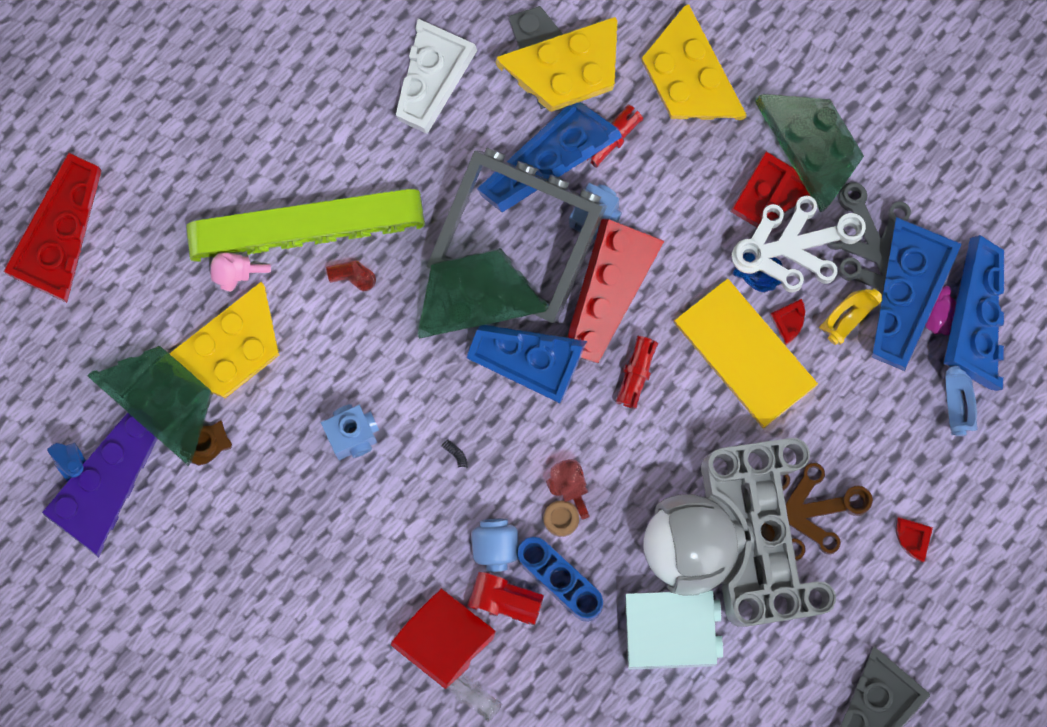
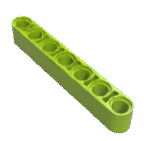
[186,189,425,262]

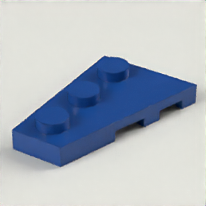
[466,324,587,403]

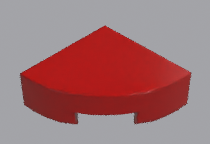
[770,299,805,345]
[896,517,933,563]

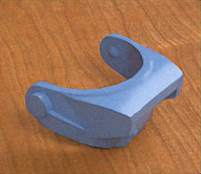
[945,366,978,436]

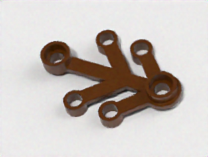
[761,463,873,561]

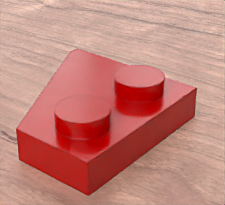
[730,152,822,228]

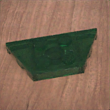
[755,94,864,213]
[418,248,549,339]
[87,346,213,466]

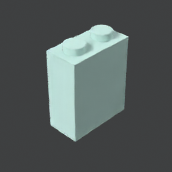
[625,591,723,670]

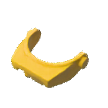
[819,289,882,345]

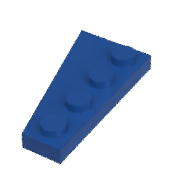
[477,102,622,212]

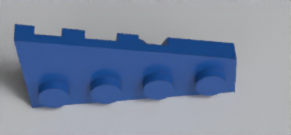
[872,217,962,371]
[944,235,1004,391]

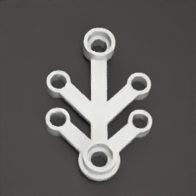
[732,196,866,292]

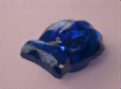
[733,252,783,293]

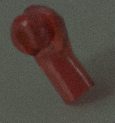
[326,260,376,291]

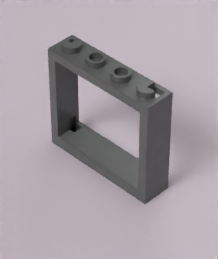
[426,147,607,323]

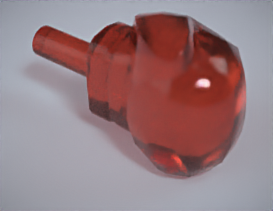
[546,459,590,520]

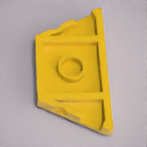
[642,4,747,120]
[495,17,618,112]
[155,282,280,399]

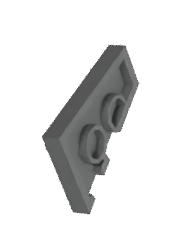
[840,646,931,727]

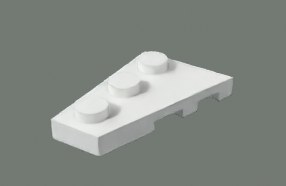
[396,19,477,134]

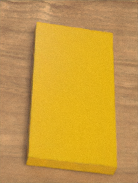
[674,278,818,429]

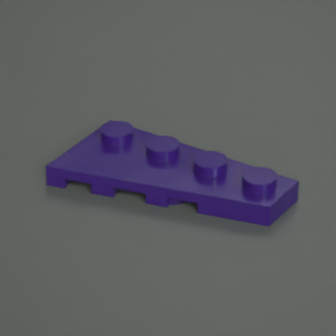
[42,404,163,558]

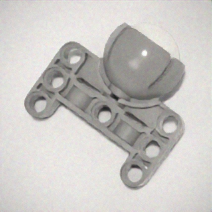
[643,438,836,627]

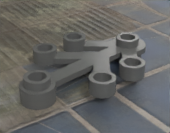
[826,182,911,296]

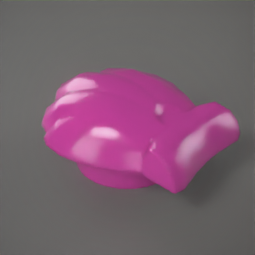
[926,285,956,336]

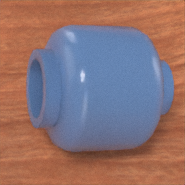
[471,518,519,572]

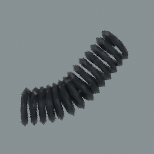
[441,439,468,468]

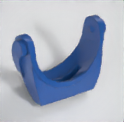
[47,442,86,482]

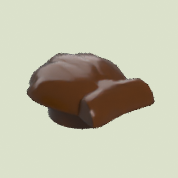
[181,420,232,466]

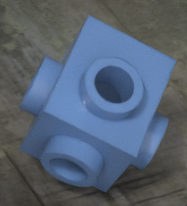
[321,404,379,460]

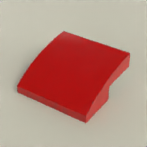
[391,588,496,689]

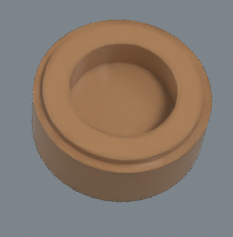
[544,501,579,537]

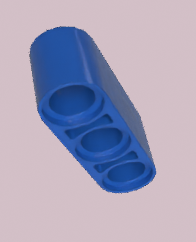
[518,537,603,622]

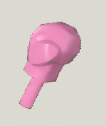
[210,252,271,291]

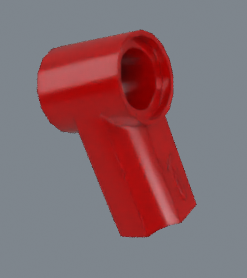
[467,572,544,626]

